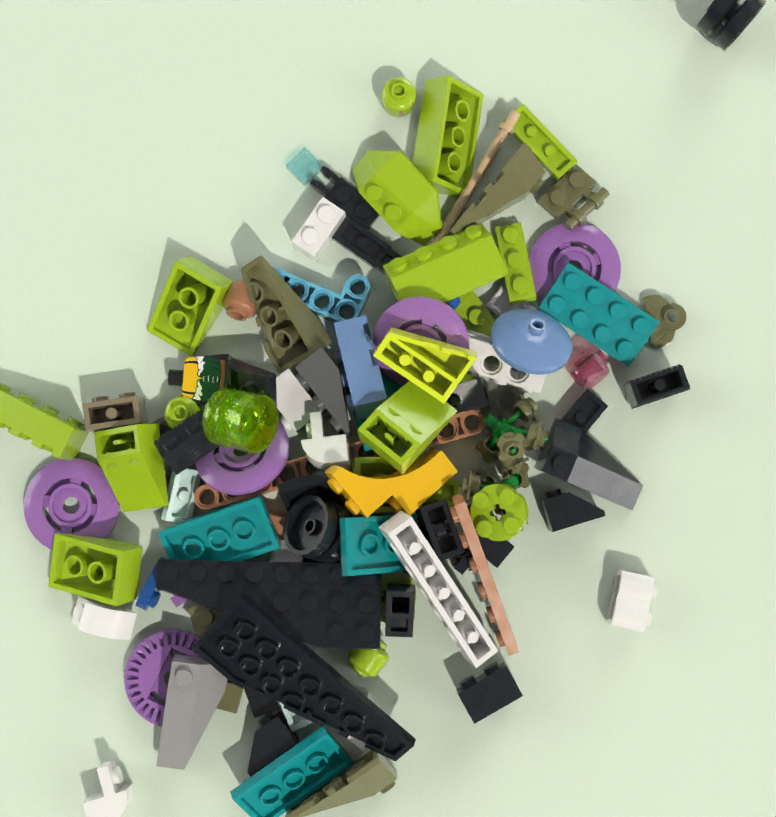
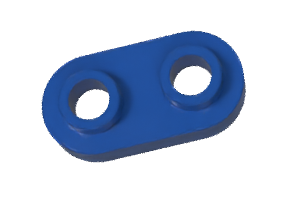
[136,556,168,611]

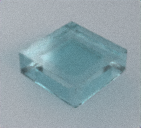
[286,147,323,186]

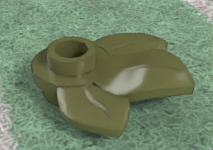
[643,295,686,349]

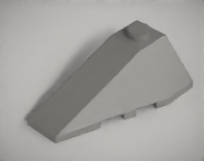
[156,654,227,770]

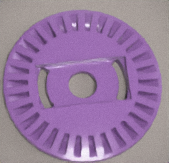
[528,223,621,302]
[373,296,470,386]
[195,413,290,495]
[24,458,120,550]
[124,629,202,726]

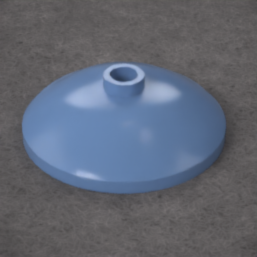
[490,309,572,375]

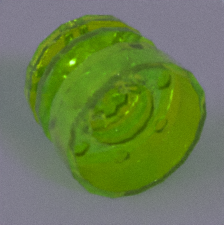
[203,388,279,453]

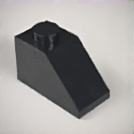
[539,489,606,532]
[247,711,299,777]

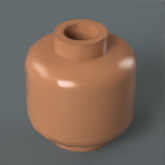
[222,279,257,321]

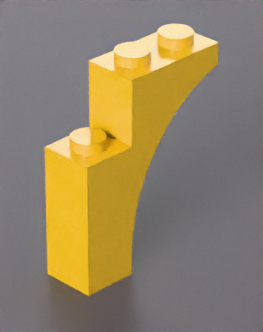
[324,449,458,518]

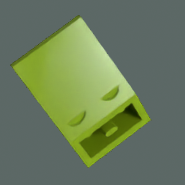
[358,381,458,474]
[94,424,169,512]

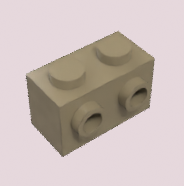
[82,392,148,432]

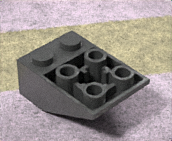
[295,347,351,437]

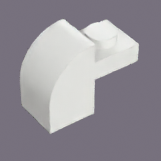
[301,411,351,471]
[71,596,137,640]
[82,759,133,817]

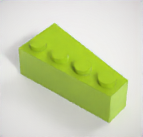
[0,383,89,460]

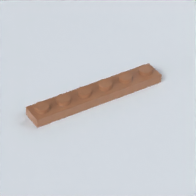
[450,493,519,656]

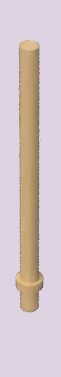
[430,110,521,245]

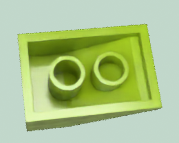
[147,255,234,357]
[48,533,143,606]

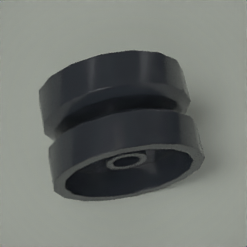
[696,0,766,51]
[283,495,353,563]

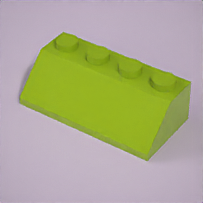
[413,75,484,197]
[382,223,509,303]

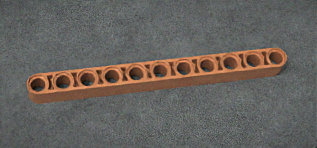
[194,410,485,509]

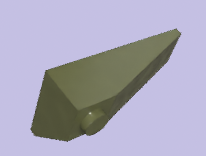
[448,142,545,236]
[241,255,333,374]
[285,750,397,817]

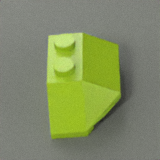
[353,150,443,247]

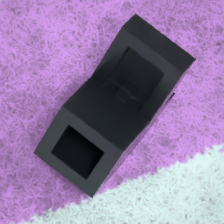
[452,531,514,575]
[385,583,415,637]

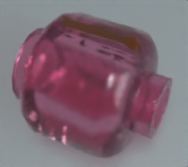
[568,348,610,388]

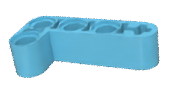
[273,267,370,323]

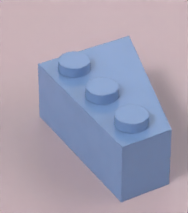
[334,315,387,420]

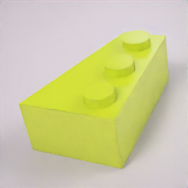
[373,327,477,404]

